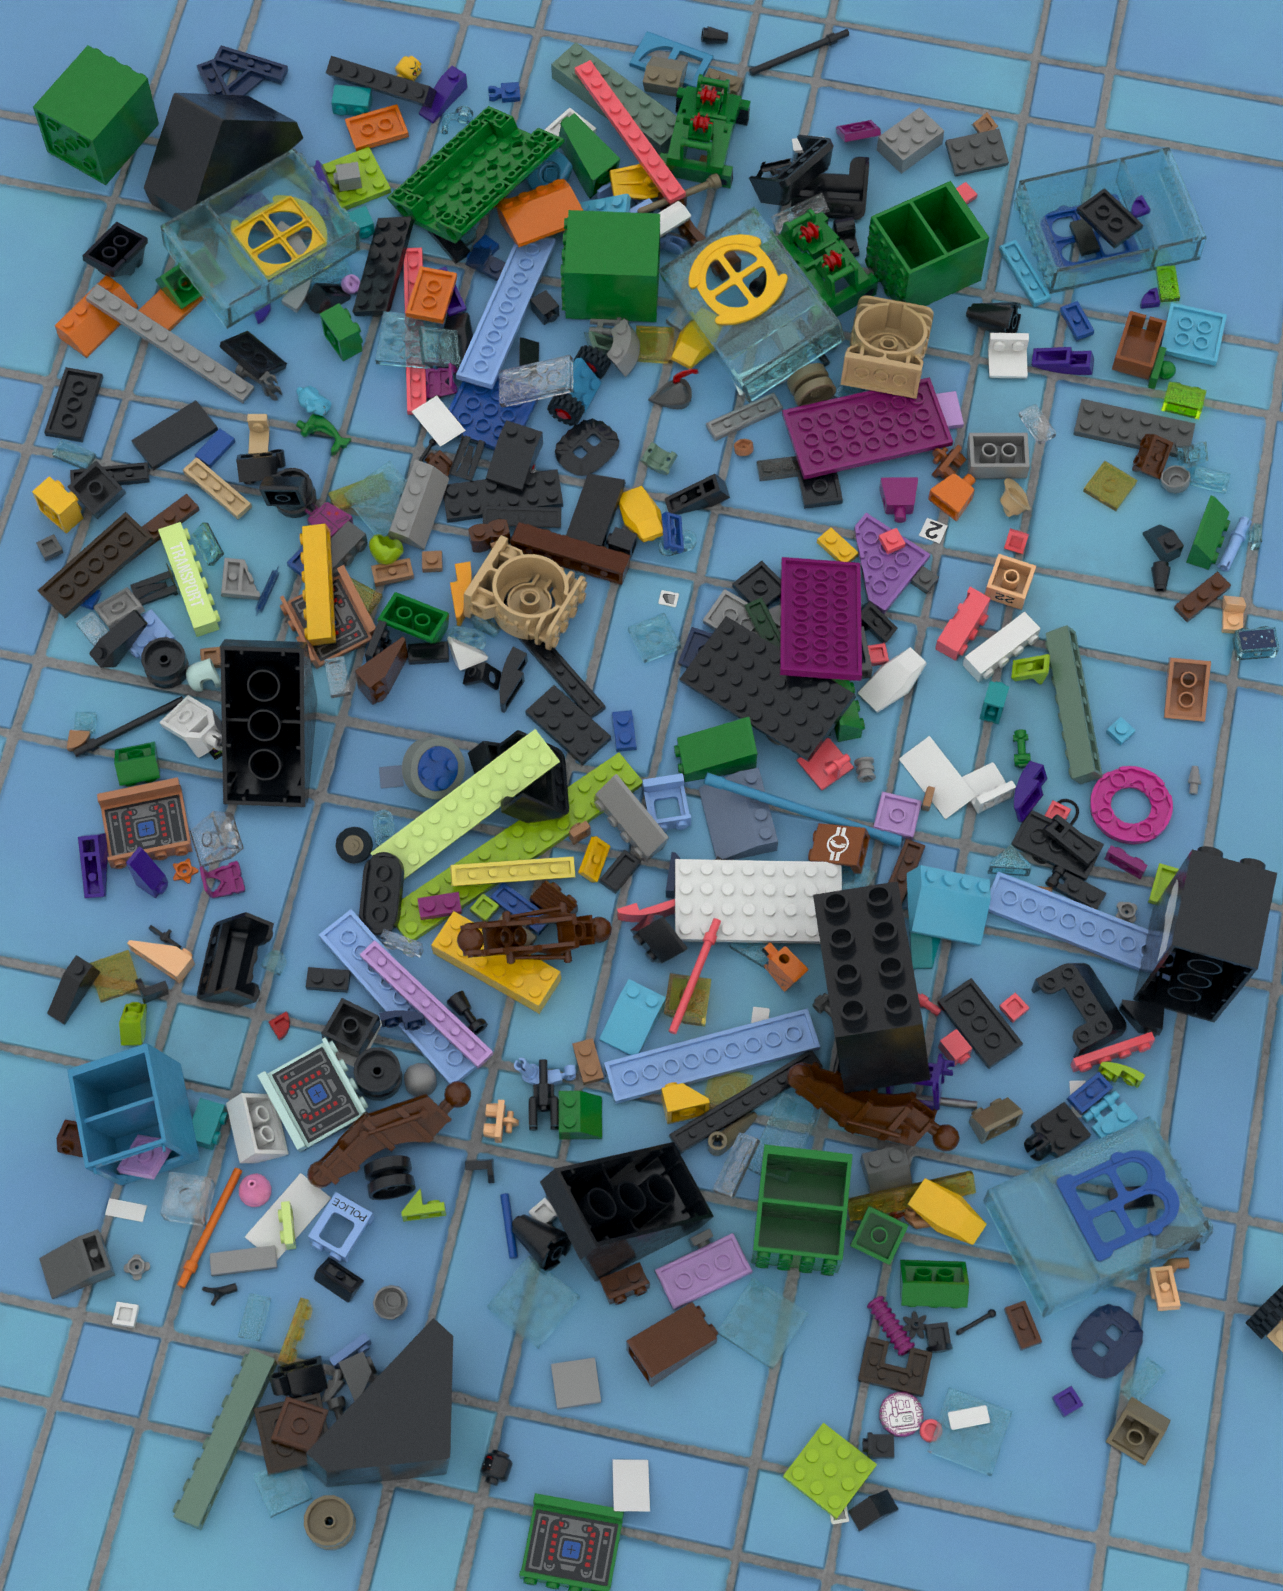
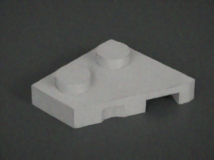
[221,558,260,600]

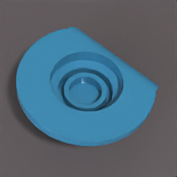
[527,151,573,190]

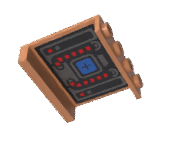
[280,565,376,669]
[97,777,193,869]

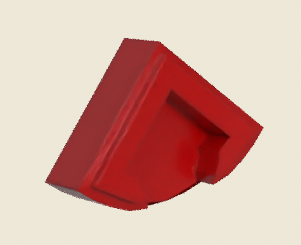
[268,1011,290,1041]

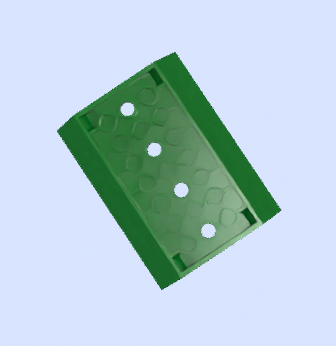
[387,106,565,244]

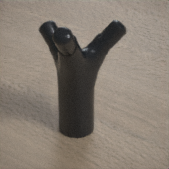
[202,1283,238,1306]

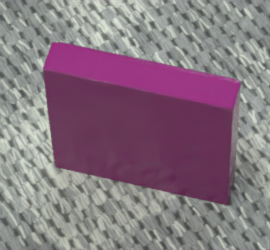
[836,120,881,142]

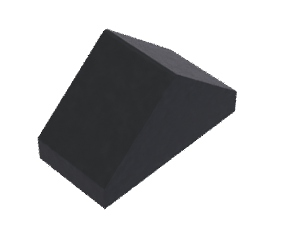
[144,93,303,232]
[220,639,317,807]
[540,1142,714,1282]
[306,1318,453,1487]

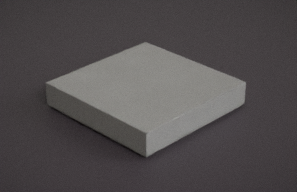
[93,587,145,630]
[551,1358,601,1410]

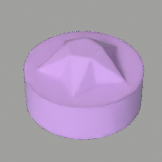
[341,274,360,294]

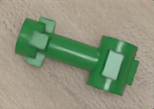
[1013,729,1031,768]

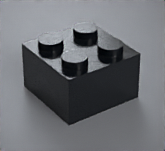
[67,461,126,519]
[321,998,381,1058]

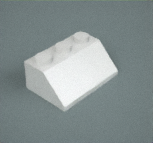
[226,1093,289,1163]

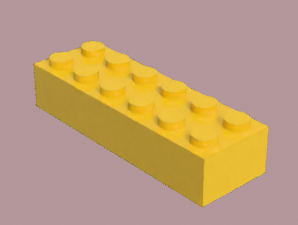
[431,911,561,1014]

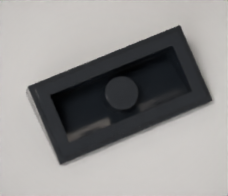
[519,337,539,377]
[314,1257,364,1302]

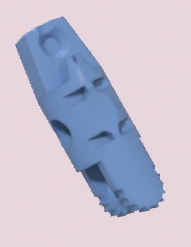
[660,233,688,255]

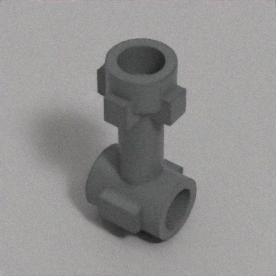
[812,993,832,1018]

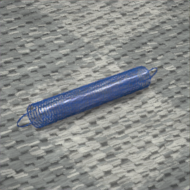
[255,566,279,616]

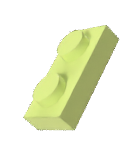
[278,1201,296,1250]

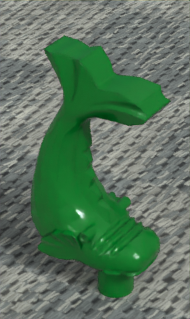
[296,414,351,456]

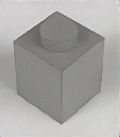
[333,162,362,191]

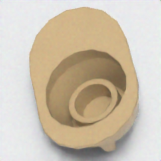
[1000,478,1031,517]

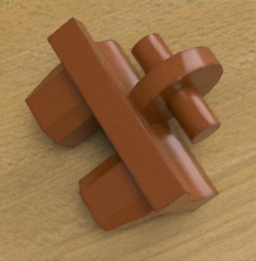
[931,445,966,479]

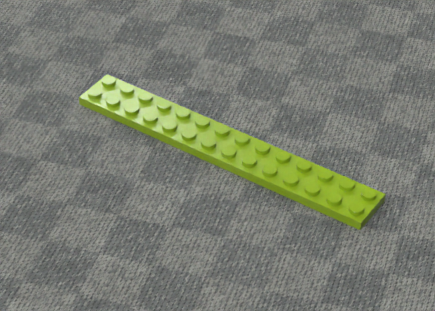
[396,752,642,945]

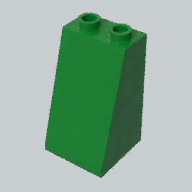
[559,113,620,198]
[674,717,758,782]

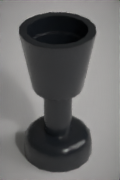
[447,991,488,1035]

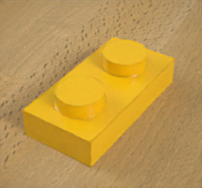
[817,528,859,562]
[578,836,610,883]

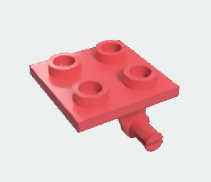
[797,737,854,791]

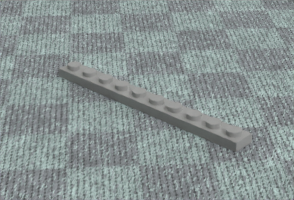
[86,284,254,404]

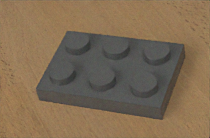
[945,129,1009,177]

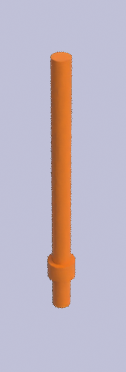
[177,1168,242,1289]

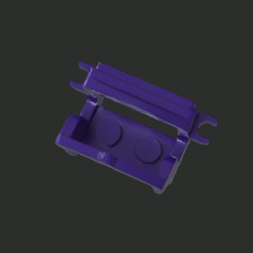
[886,1053,955,1110]

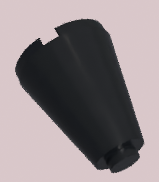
[966,302,1021,333]
[512,1214,572,1271]

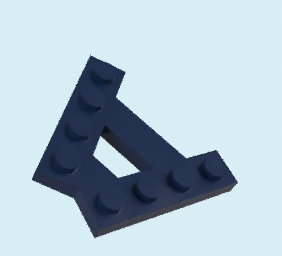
[196,45,288,96]

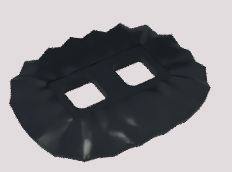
[555,418,620,476]

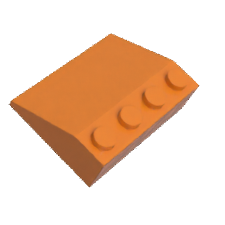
[496,178,583,247]

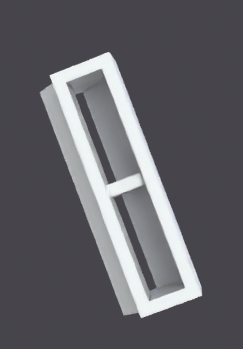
[658,201,691,238]

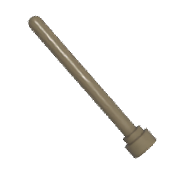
[637,173,722,213]

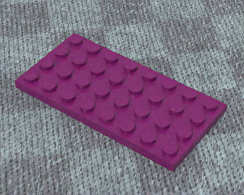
[782,377,953,479]
[780,557,862,681]

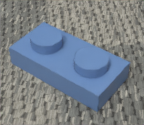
[329,1332,372,1369]

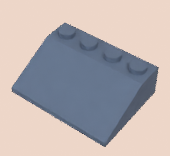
[699,768,778,860]

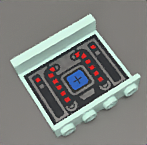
[257,1037,369,1152]

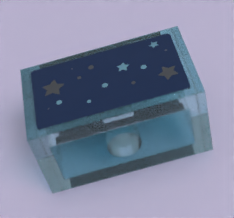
[1232,626,1280,661]

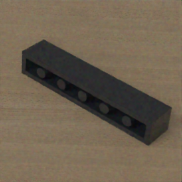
[326,56,437,109]

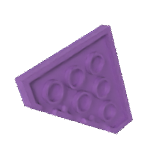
[854,513,930,614]

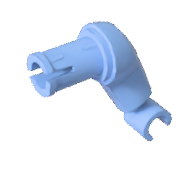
[514,1058,576,1086]

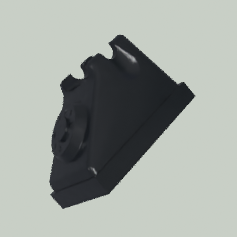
[82,222,148,277]

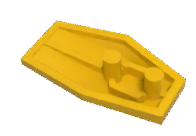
[609,164,660,200]
[671,308,724,369]
[618,486,663,543]
[908,1178,987,1245]

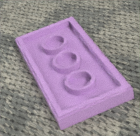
[655,1233,753,1310]

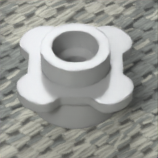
[1115,902,1137,923]
[124,1254,150,1281]

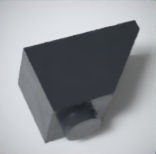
[305,283,351,313]
[1143,524,1184,562]
[1119,999,1165,1037]

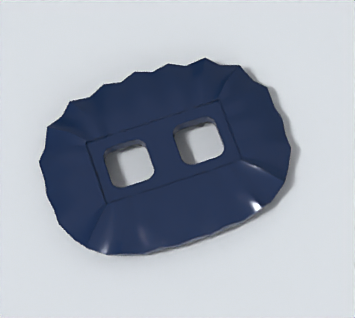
[1071,1304,1143,1379]

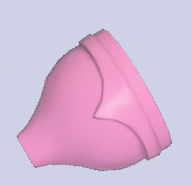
[239,1173,272,1207]

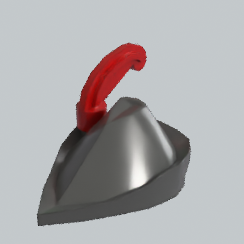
[648,369,698,409]

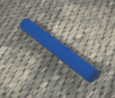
[500,1193,518,1259]

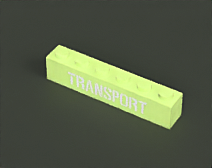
[158,522,221,637]

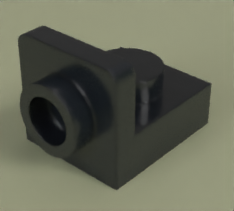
[862,1432,894,1459]

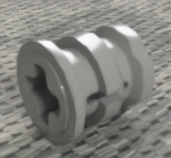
[854,757,876,783]

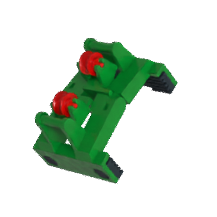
[760,208,878,328]

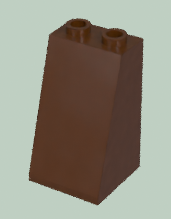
[626,1302,718,1387]

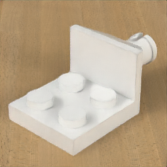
[159,695,222,758]

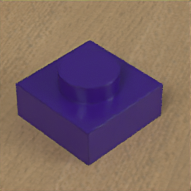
[1052,1386,1083,1417]

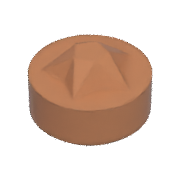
[734,439,754,456]

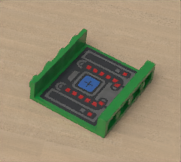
[519,1493,624,1591]

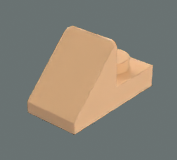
[1222,595,1246,634]
[1150,1266,1181,1311]

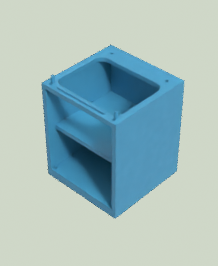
[67,1043,200,1186]

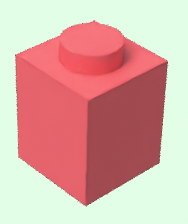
[938,1029,972,1065]

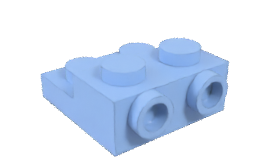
[129,609,175,659]

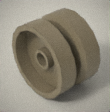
[787,363,836,407]
[304,1495,356,1550]

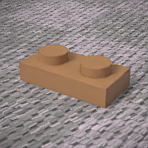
[371,558,414,587]
[572,1038,604,1085]

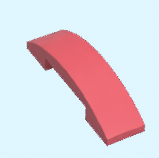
[617,899,675,922]

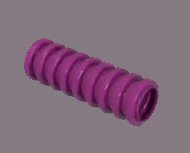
[867,1296,915,1356]

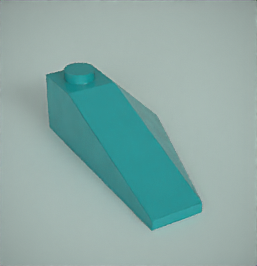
[907,893,941,969]

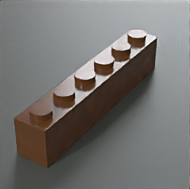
[511,522,631,585]

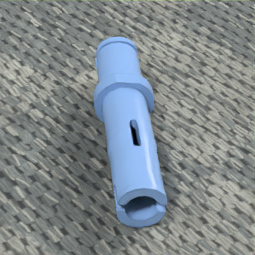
[1217,516,1252,572]

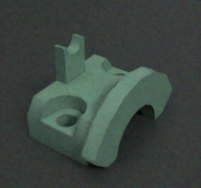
[640,442,678,475]

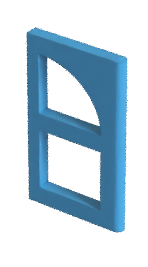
[630,31,714,87]

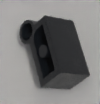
[236,449,286,484]
[269,1356,328,1399]

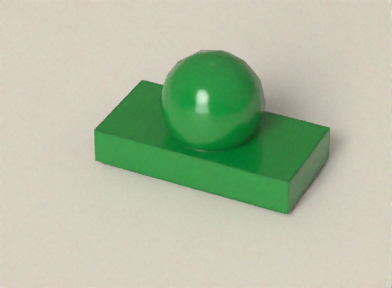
[1148,346,1176,389]

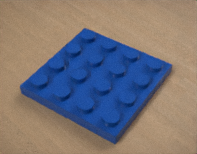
[448,376,541,450]

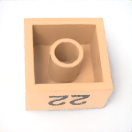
[985,554,1036,610]

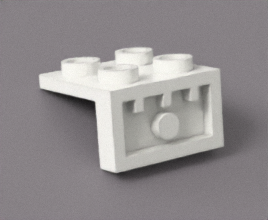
[988,333,1029,378]
[962,762,1016,814]

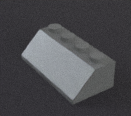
[387,459,449,550]
[594,774,669,862]

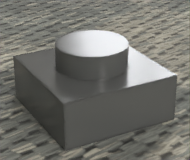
[36,534,64,561]
[911,566,939,594]
[688,1228,713,1248]

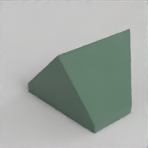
[584,331,613,358]

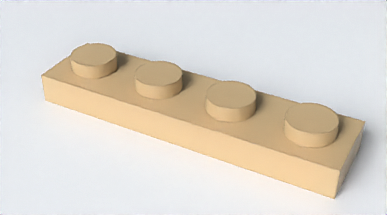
[183,457,252,519]

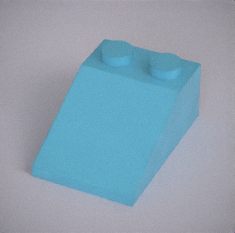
[599,979,666,1055]

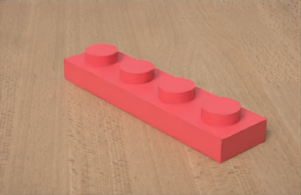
[1070,1032,1155,1073]

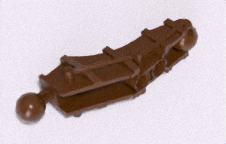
[457,902,612,964]
[787,1061,960,1152]
[307,1081,471,1188]

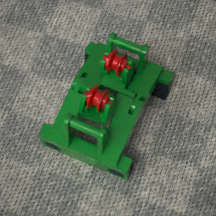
[660,74,751,189]

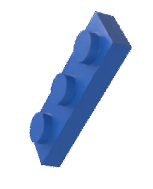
[490,883,549,936]

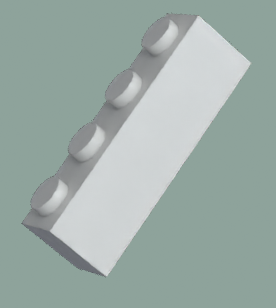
[963,612,1041,682]

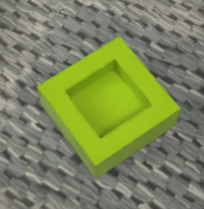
[470,894,499,922]

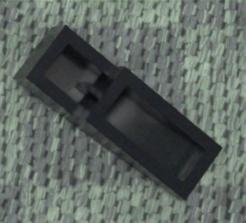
[499,647,528,713]

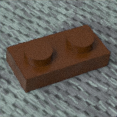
[1004,1301,1042,1351]

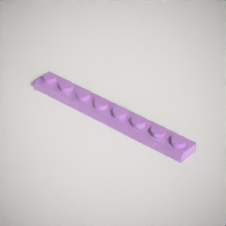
[360,940,493,1069]

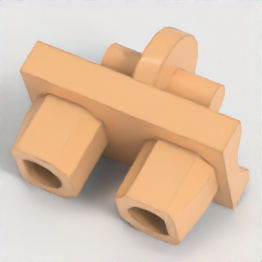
[483,1099,519,1143]

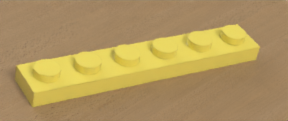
[450,856,575,887]

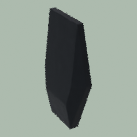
[437,313,473,375]

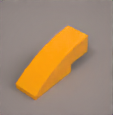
[450,561,472,626]

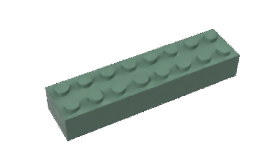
[551,42,677,156]

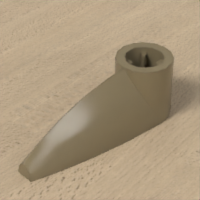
[708,1112,757,1156]

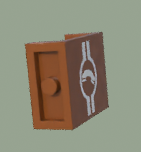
[808,823,870,874]

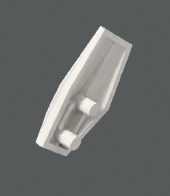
[858,647,927,713]

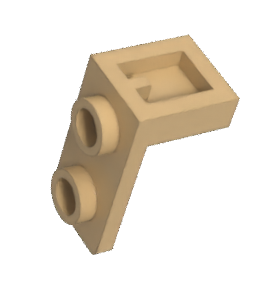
[247,414,270,454]

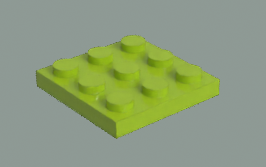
[323,147,391,213]
[783,1423,877,1520]

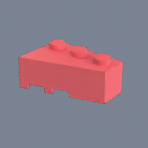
[935,587,991,661]

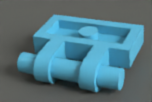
[1082,1091,1138,1145]

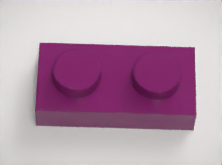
[1104,845,1148,880]
[417,892,462,920]

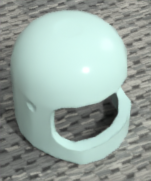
[186,658,221,692]

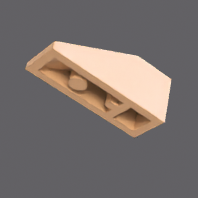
[127,940,195,984]

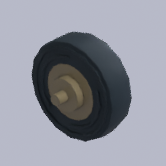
[335,827,373,864]

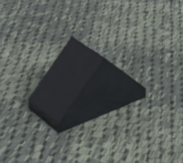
[848,1489,899,1532]

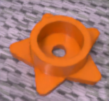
[173,858,199,884]

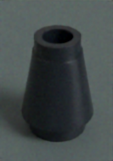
[701,26,728,45]
[1151,561,1171,592]

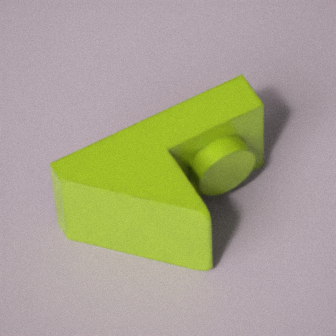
[1011,654,1050,685]
[401,1189,446,1222]

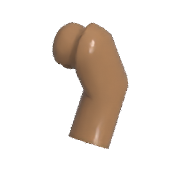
[903,1207,931,1229]
[1163,1257,1190,1273]

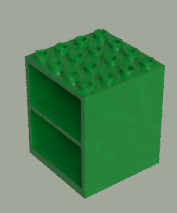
[33,45,159,185]
[865,181,990,306]
[560,210,660,322]
[751,1144,853,1276]

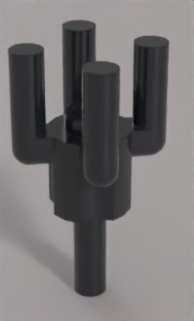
[529,1059,559,1131]

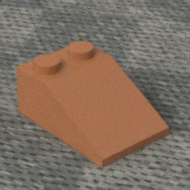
[1164,657,1211,722]

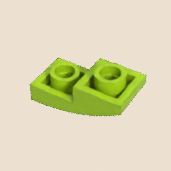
[1097,1062,1145,1088]

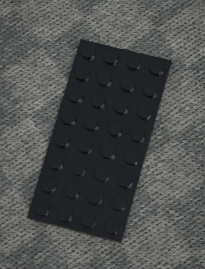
[679,616,856,762]

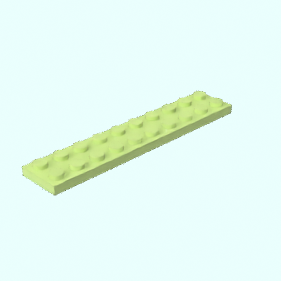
[371,729,560,880]

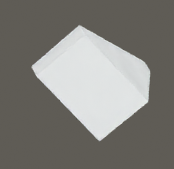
[447,636,488,671]

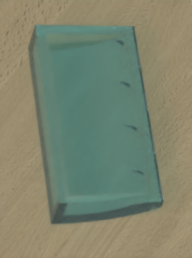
[747,1092,822,1184]

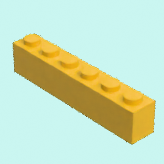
[300,524,336,646]

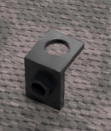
[463,662,502,690]

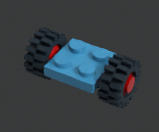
[547,345,611,426]

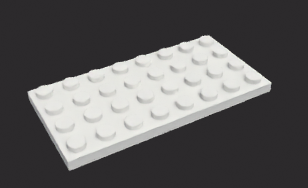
[675,859,842,944]

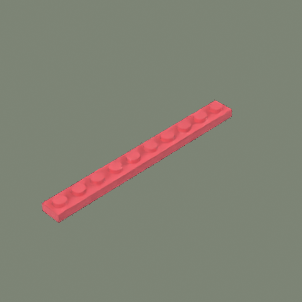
[575,60,686,205]
[404,247,427,415]

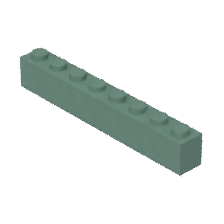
[1045,625,1103,784]
[173,1349,278,1530]

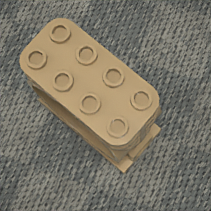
[840,296,934,399]
[463,535,587,650]

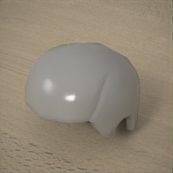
[1161,465,1191,494]
[404,1063,437,1097]
[373,1285,408,1320]

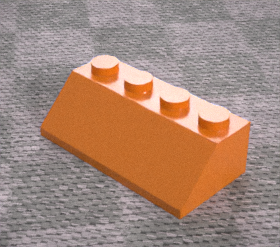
[55,276,138,358]

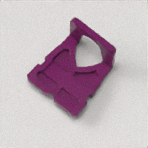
[425,363,457,399]
[199,861,245,898]

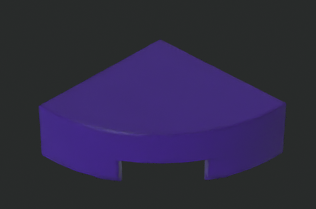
[1131,195,1151,218]
[1140,288,1160,309]
[252,300,271,324]

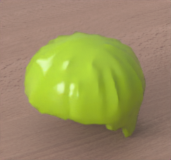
[369,534,404,565]

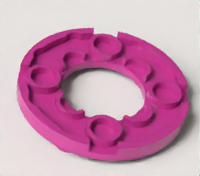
[1090,766,1173,844]

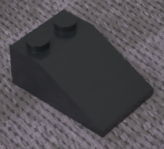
[486,420,543,491]

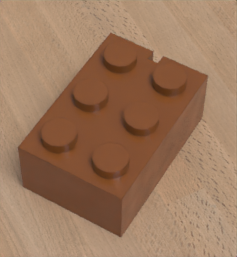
[1112,311,1167,380]

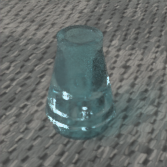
[470,615,501,638]

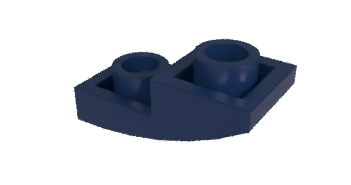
[379,1010,426,1031]

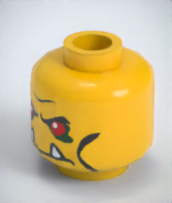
[395,55,422,81]

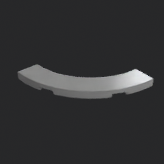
[270,221,312,313]

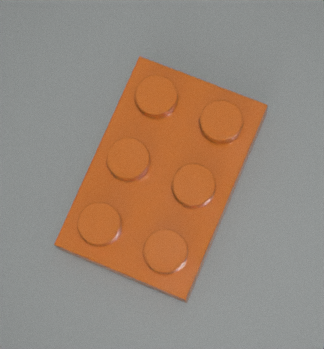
[345,104,409,151]
[406,266,457,324]

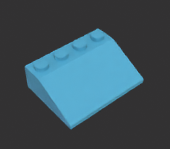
[907,865,991,946]

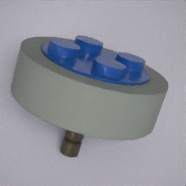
[402,737,465,799]

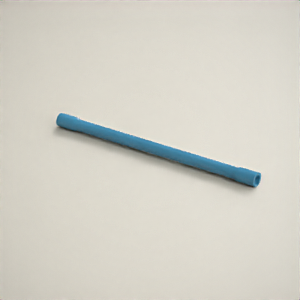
[704,772,902,848]

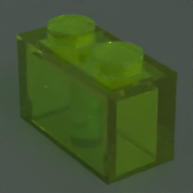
[1161,381,1207,420]

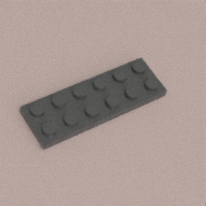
[1073,399,1196,460]

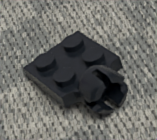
[1024,1102,1091,1161]

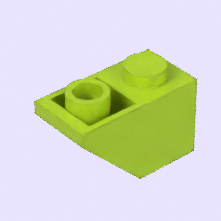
[119,1002,147,1046]

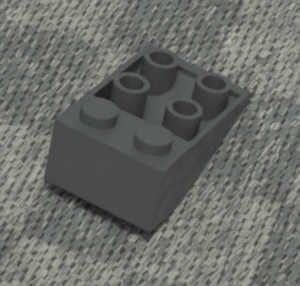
[39,1229,115,1299]

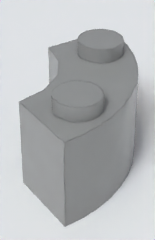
[607,318,640,377]

